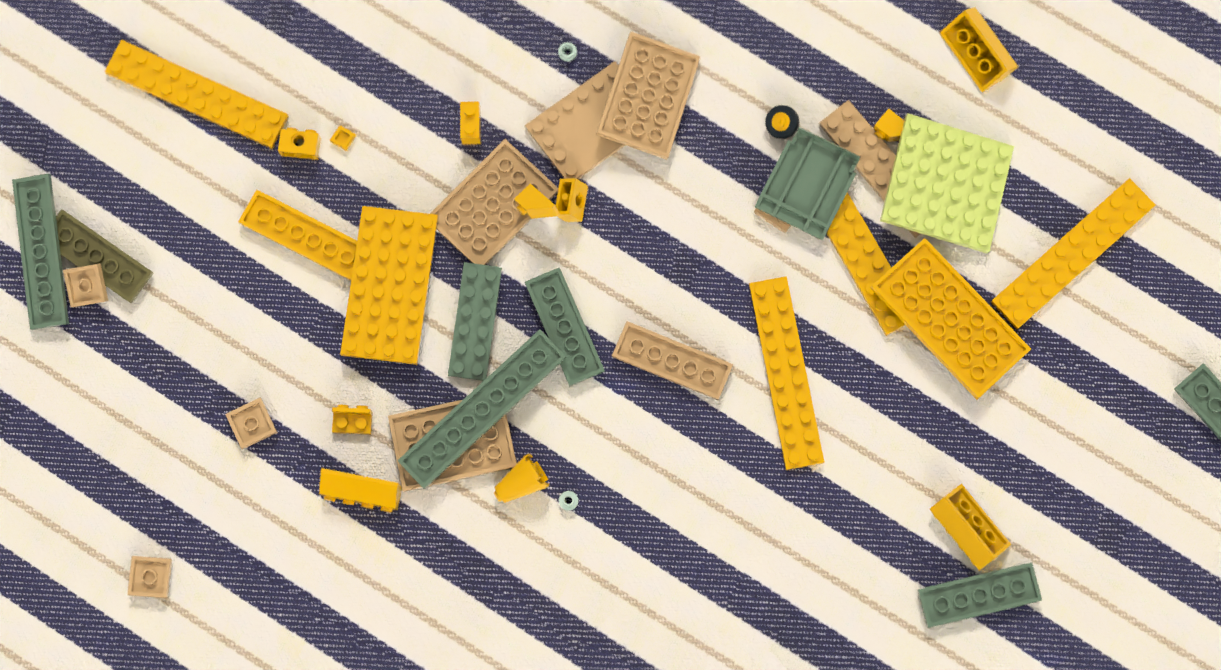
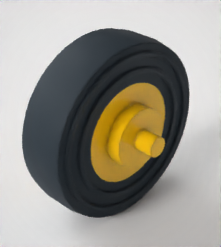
[765,105,799,139]

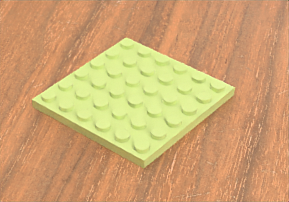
[880,113,1014,254]

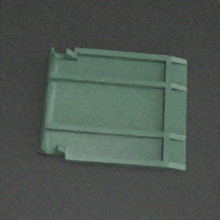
[755,127,861,241]

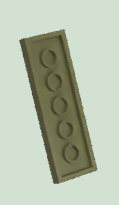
[56,209,154,303]

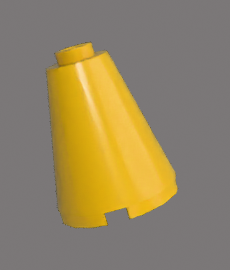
[494,453,550,503]

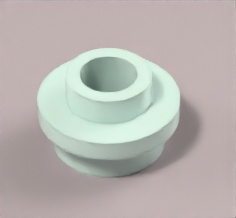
[558,43,577,61]
[559,491,578,511]

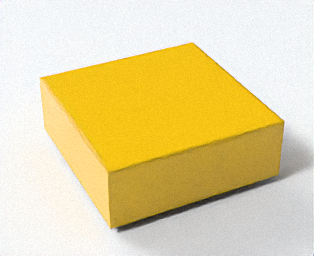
[330,125,356,151]

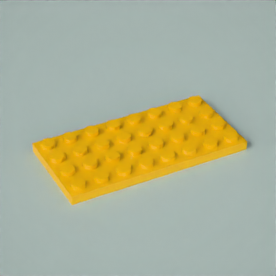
[340,206,438,365]
[870,238,1031,400]

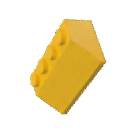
[939,7,1018,92]
[319,468,402,513]
[930,483,1011,571]

